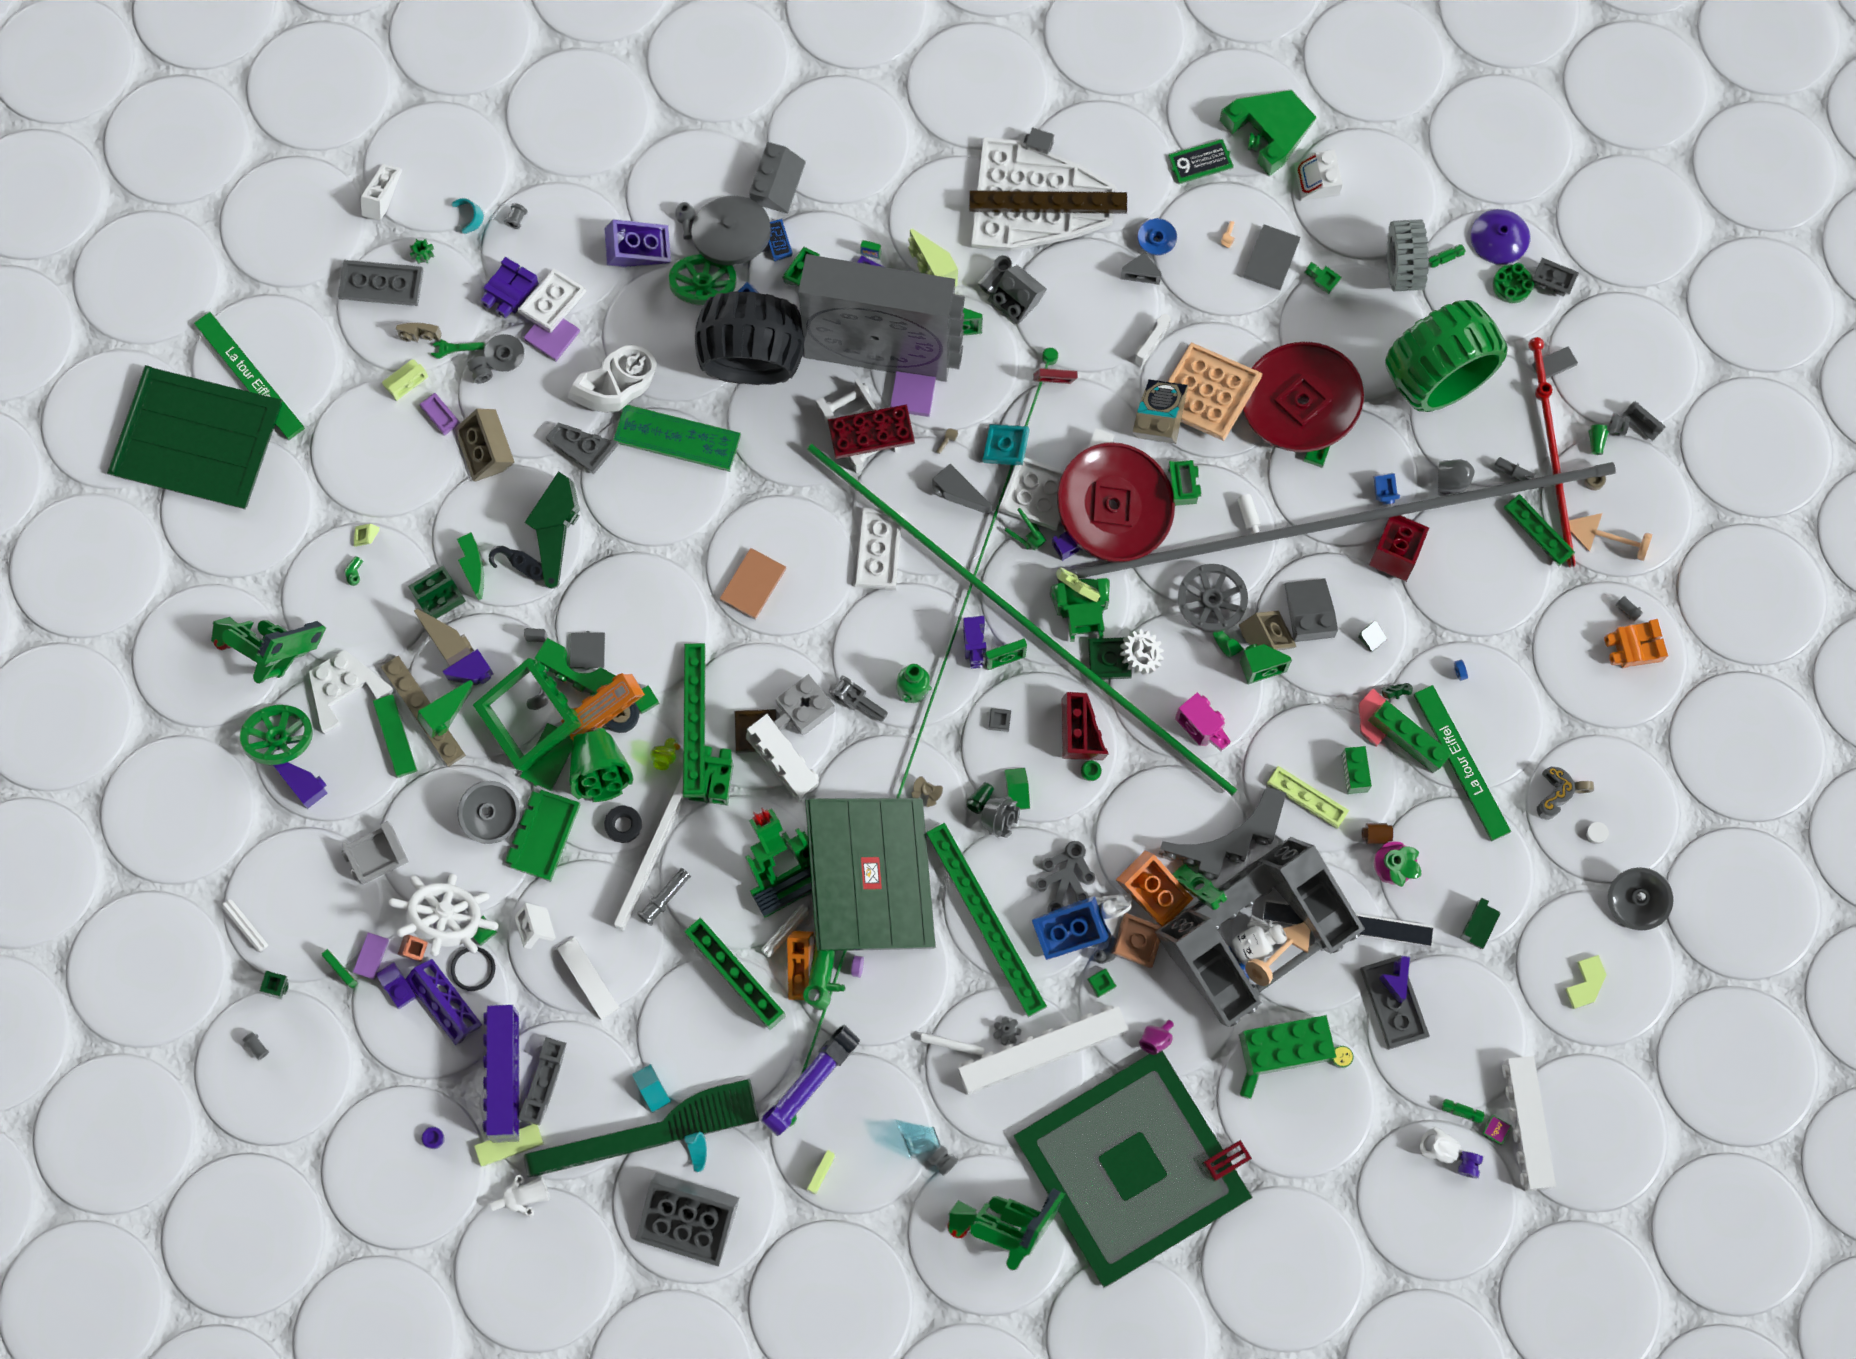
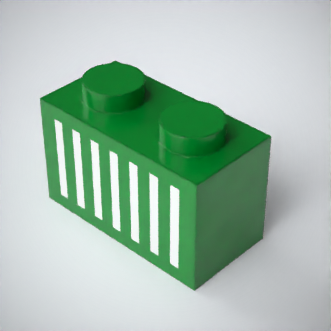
[1341,746,1372,794]

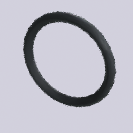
[450,947,496,991]

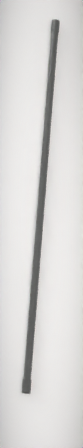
[1057,462,1616,583]

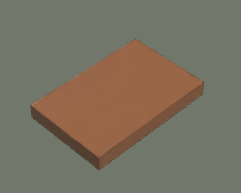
[720,548,786,620]

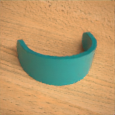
[452,198,484,234]
[684,1132,707,1172]

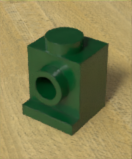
[259,971,289,999]

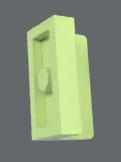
[382,359,428,401]

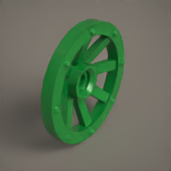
[669,254,737,305]
[240,705,313,765]

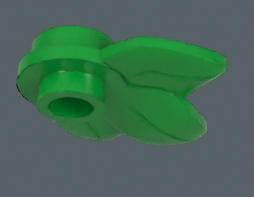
[1384,846,1422,887]

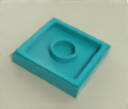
[982,424,1030,465]

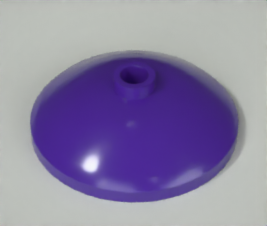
[1471,209,1530,265]

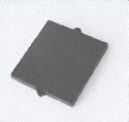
[570,631,605,670]

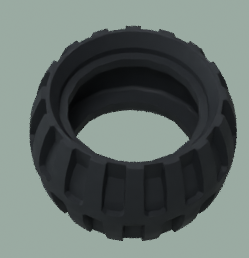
[695,291,805,385]

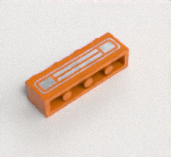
[561,673,645,741]

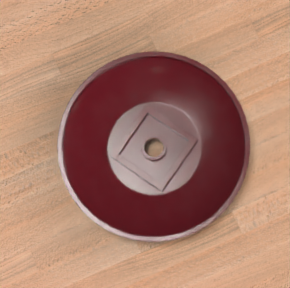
[1243,342,1364,452]
[1057,442,1175,562]

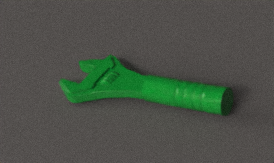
[431,339,485,359]

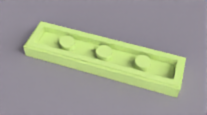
[1266,766,1349,829]

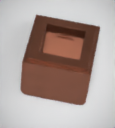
[398,935,428,962]

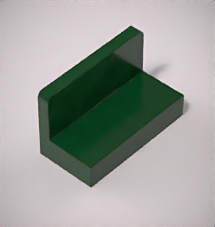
[1460,897,1501,949]

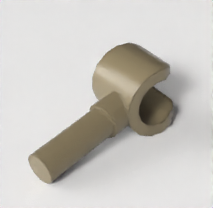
[936,428,958,454]

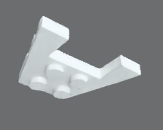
[309,650,394,734]

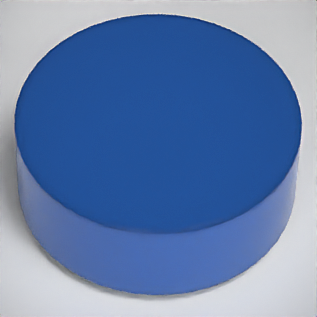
[1454,659,1468,681]

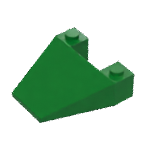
[1219,90,1317,176]

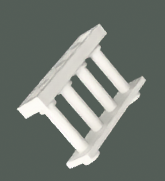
[816,378,898,473]

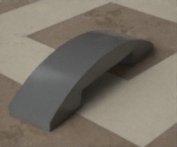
[519,1037,567,1126]

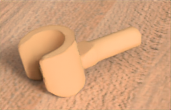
[1221,221,1235,248]

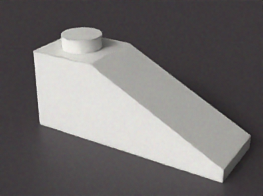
[361,164,401,220]

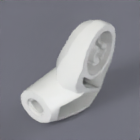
[568,345,657,413]

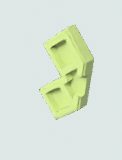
[1056,567,1100,602]
[1565,955,1606,1009]

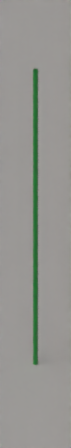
[807,444,1238,796]

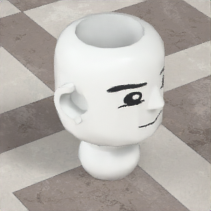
[1232,924,1287,965]

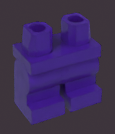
[963,616,987,669]

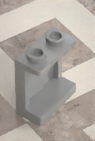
[341,821,409,884]

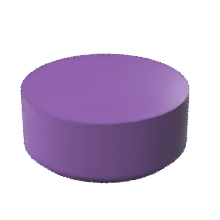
[851,956,864,978]

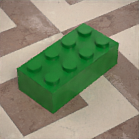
[1239,1015,1337,1077]

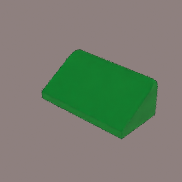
[782,246,820,286]

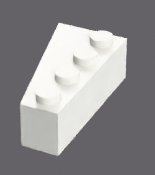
[746,714,819,802]

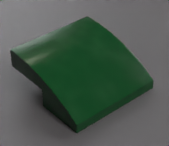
[408,565,466,619]

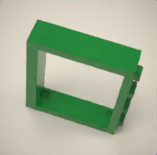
[473,658,581,772]

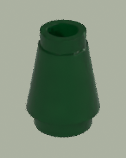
[966,782,994,814]

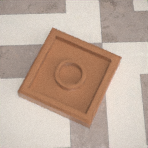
[1111,913,1161,968]

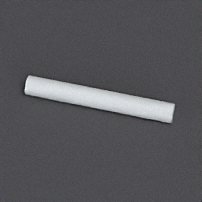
[920,1033,985,1056]

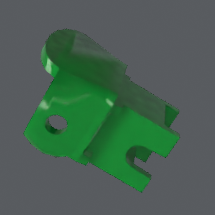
[1049,578,1110,642]

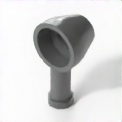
[675,202,695,240]

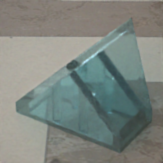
[895,1119,941,1159]

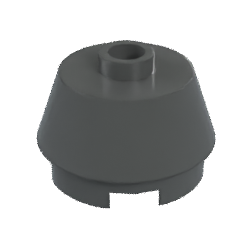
[981,797,1020,838]

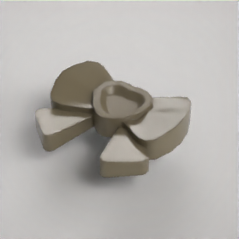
[911,776,943,807]

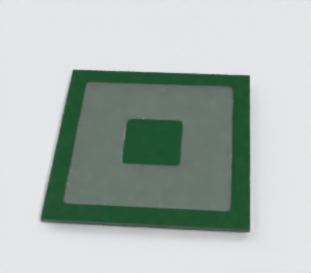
[1013,1051,1253,1288]

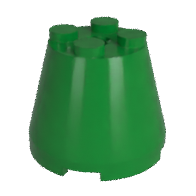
[569,728,633,802]

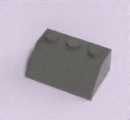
[749,142,806,214]

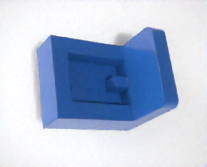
[1373,473,1400,504]

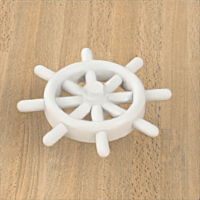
[389,874,498,956]

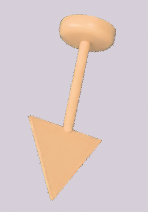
[1569,513,1653,561]
[1245,923,1311,986]

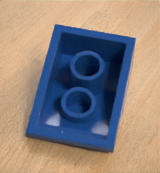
[1032,896,1109,960]

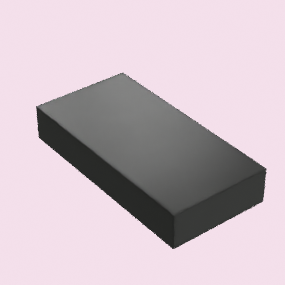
[1532,346,1578,379]

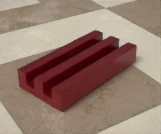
[1033,368,1078,384]
[1203,1140,1252,1182]

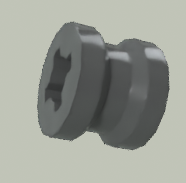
[1608,413,1630,436]

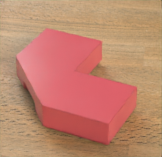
[1358,689,1386,747]

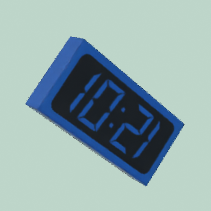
[768,219,793,261]

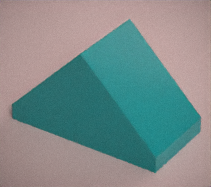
[632,1064,671,1113]

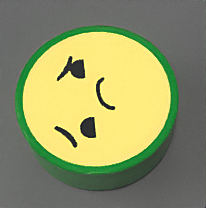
[1332,1046,1354,1068]

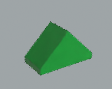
[1004,768,1030,810]

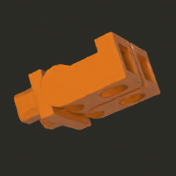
[1604,619,1668,668]

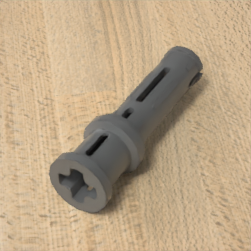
[637,868,691,926]

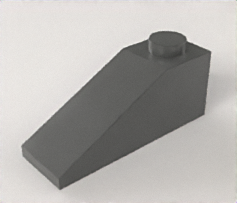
[932,463,992,515]

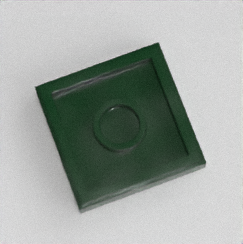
[1088,637,1132,680]

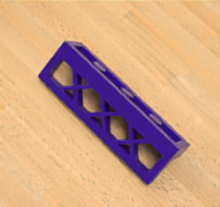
[405,959,482,1045]

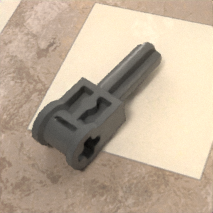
[830,675,888,722]

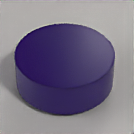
[422,1127,445,1149]

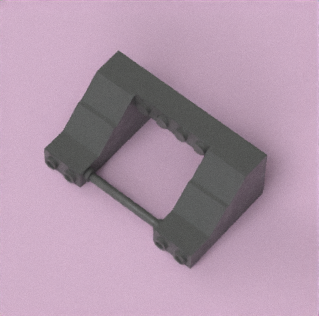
[1155,837,1365,1027]

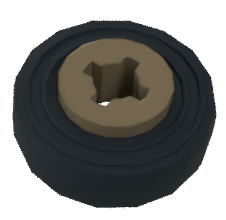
[605,703,639,733]

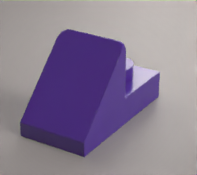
[1379,956,1410,1003]
[376,962,417,1009]

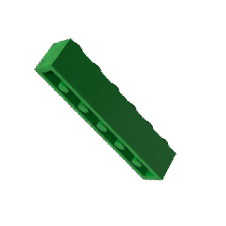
[684,917,786,1030]

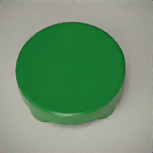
[1493,263,1534,303]

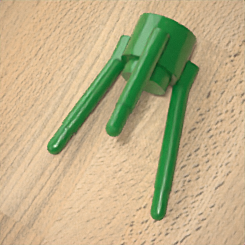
[1005,508,1047,551]

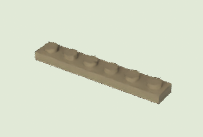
[381,656,466,767]

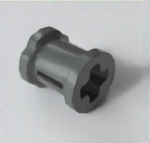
[504,203,528,229]

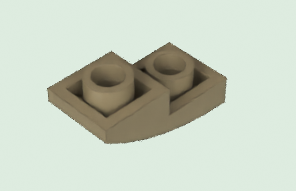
[395,323,442,342]

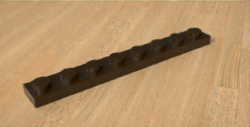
[969,190,1127,214]

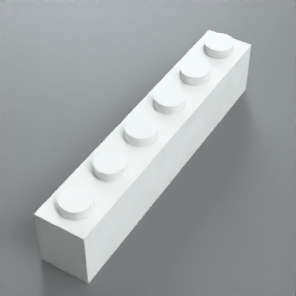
[1502,1056,1556,1191]

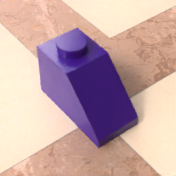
[442,649,494,685]

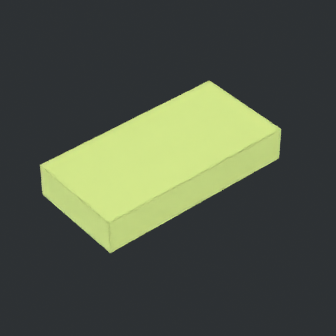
[807,1150,835,1195]

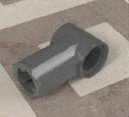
[978,255,1012,295]

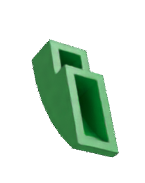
[457,532,484,601]

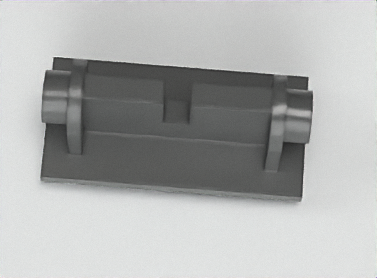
[1622,401,1666,441]

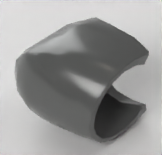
[1438,459,1475,495]

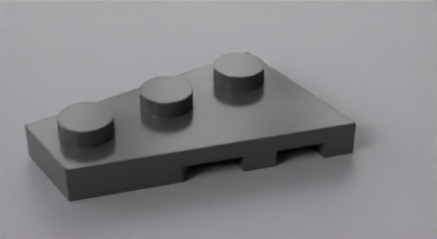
[546,422,619,474]

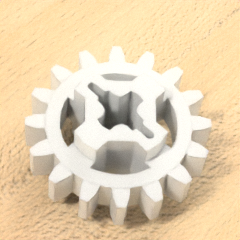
[1120,629,1164,675]

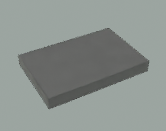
[1243,224,1301,290]

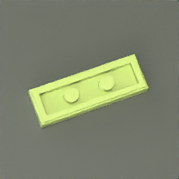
[475,1124,544,1167]

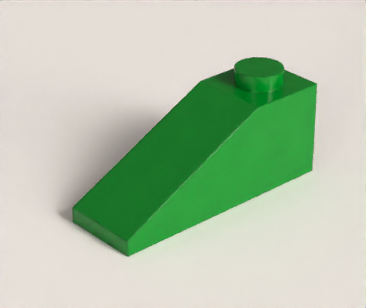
[417,680,473,738]

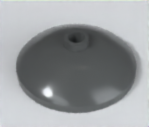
[457,781,520,844]
[1608,867,1674,931]

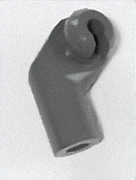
[1094,938,1116,964]

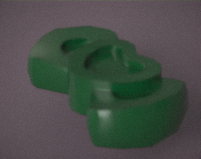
[1382,683,1413,699]

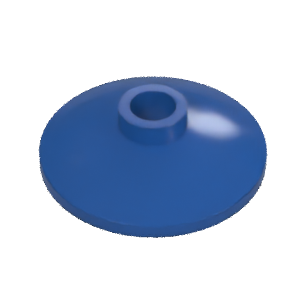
[1138,218,1177,255]

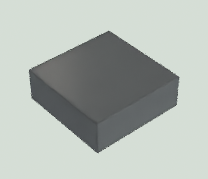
[524,628,548,642]
[988,708,1011,732]

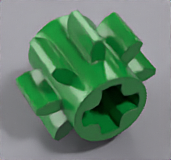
[409,239,434,264]

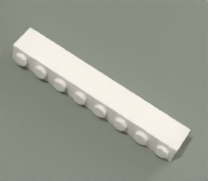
[958,1005,1128,1095]

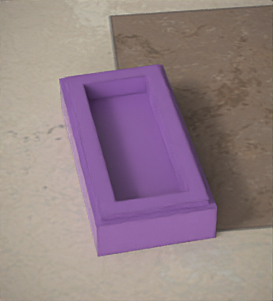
[419,393,460,436]
[353,932,389,980]

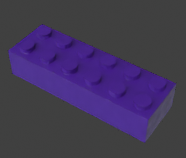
[483,1005,519,1143]

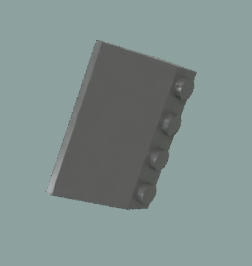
[635,1172,740,1267]

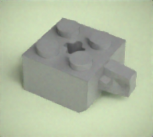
[774,674,835,735]

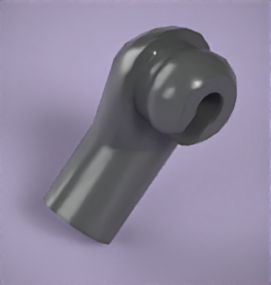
[526,686,549,710]

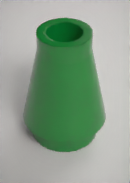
[1588,424,1609,455]

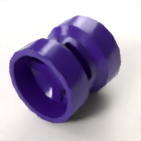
[1457,1151,1484,1179]

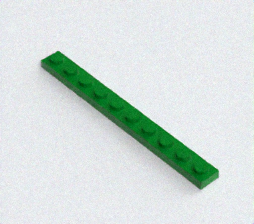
[926,823,1047,1018]

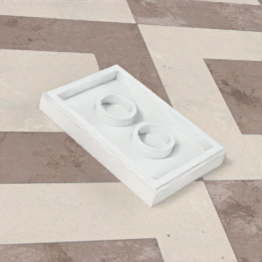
[518,269,586,333]

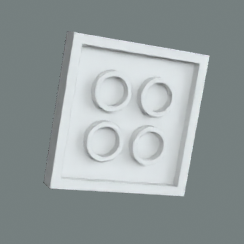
[999,457,1064,531]

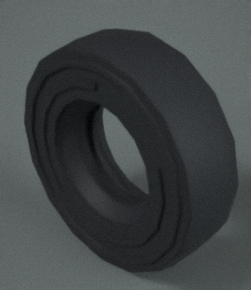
[604,805,642,843]

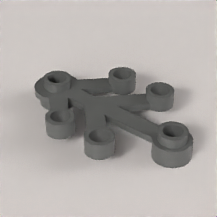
[1036,841,1095,913]

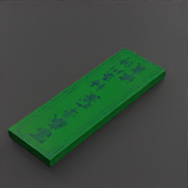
[614,405,741,472]

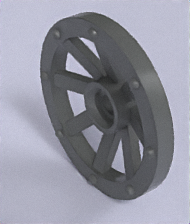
[1178,564,1248,632]

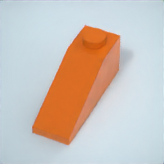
[787,931,814,1000]

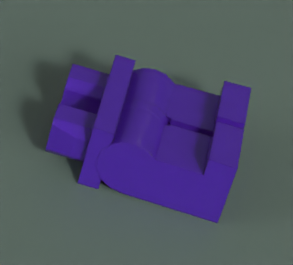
[481,256,539,318]

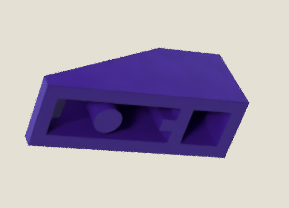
[273,762,328,809]

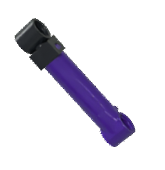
[761,1024,860,1136]

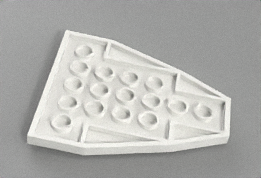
[972,137,1116,251]

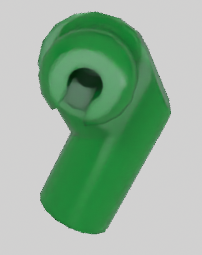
[344,556,363,586]

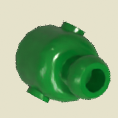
[896,663,932,703]

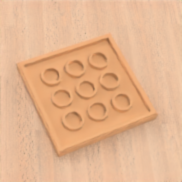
[1167,342,1262,441]

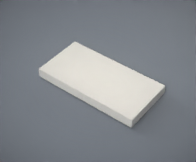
[855,508,903,590]

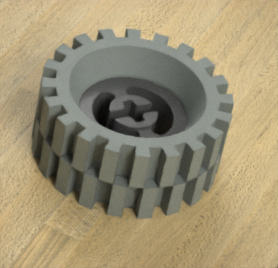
[1387,219,1429,291]

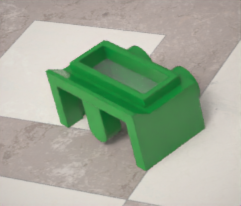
[1168,460,1201,506]

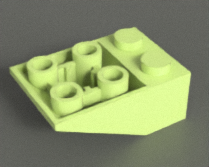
[908,229,958,287]

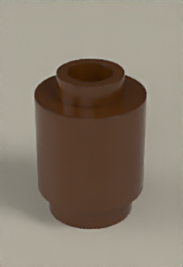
[1361,823,1393,844]

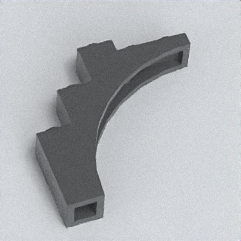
[1159,787,1286,881]

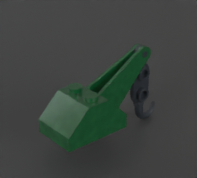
[489,471,580,589]

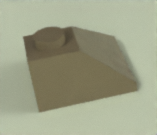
[1239,611,1297,650]

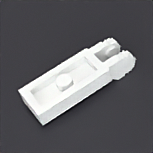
[1135,314,1171,367]

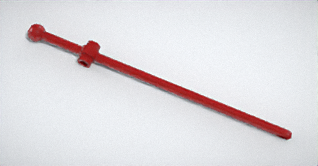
[1528,337,1576,568]

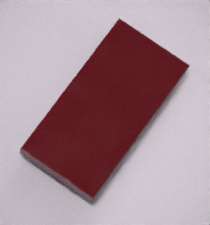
[827,404,915,459]

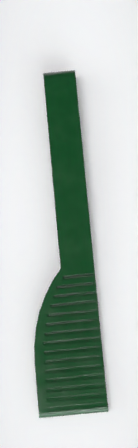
[523,1079,759,1177]

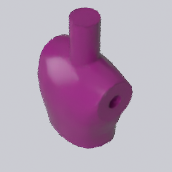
[1139,1020,1174,1055]

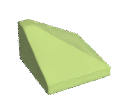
[354,524,379,547]

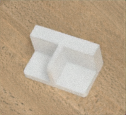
[515,903,556,949]

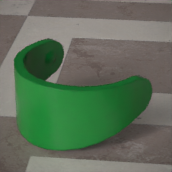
[1212,631,1244,658]

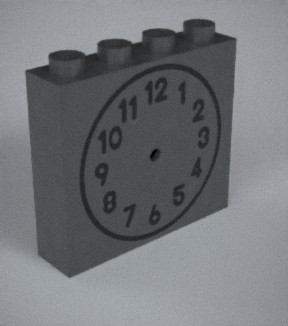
[798,254,965,382]

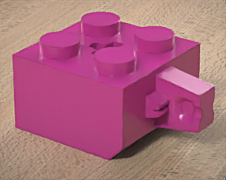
[1175,692,1231,751]

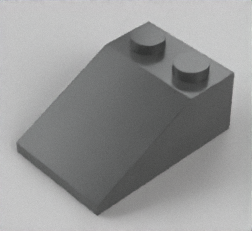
[1285,578,1338,642]

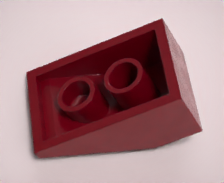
[1369,515,1429,582]

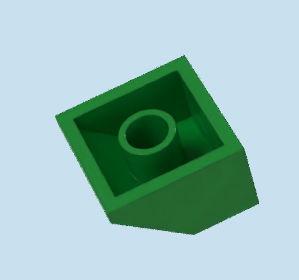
[1240,644,1292,685]

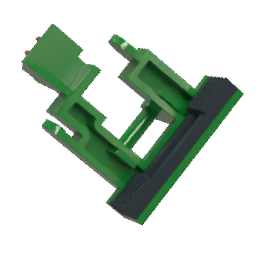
[211,617,326,684]
[745,807,812,918]
[947,1188,1065,1270]

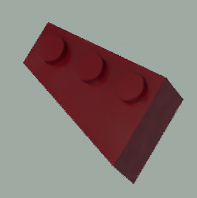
[1061,692,1109,760]

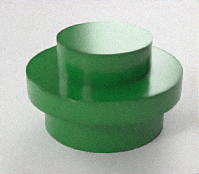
[1081,760,1102,781]

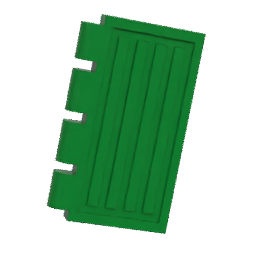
[505,790,581,882]

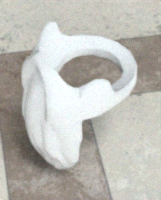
[1100,895,1131,938]
[1420,1127,1463,1164]

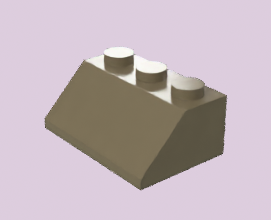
[454,409,515,482]

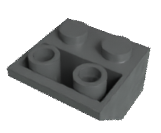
[988,265,1047,324]

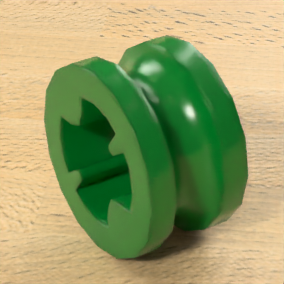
[1247,133,1260,152]

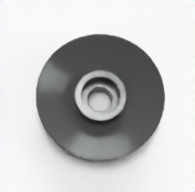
[484,334,525,372]

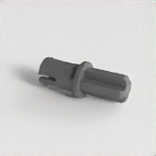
[1494,457,1535,481]

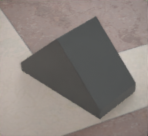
[1120,252,1161,285]

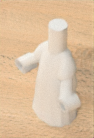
[490,1175,550,1217]

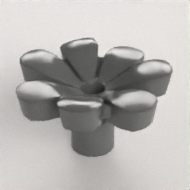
[994,1017,1022,1045]

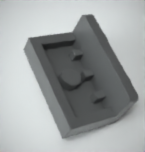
[1532,258,1579,297]

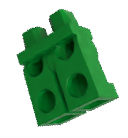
[688,746,734,806]

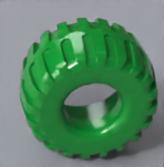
[1385,300,1508,412]

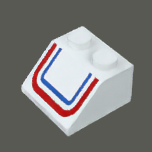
[1293,149,1343,201]

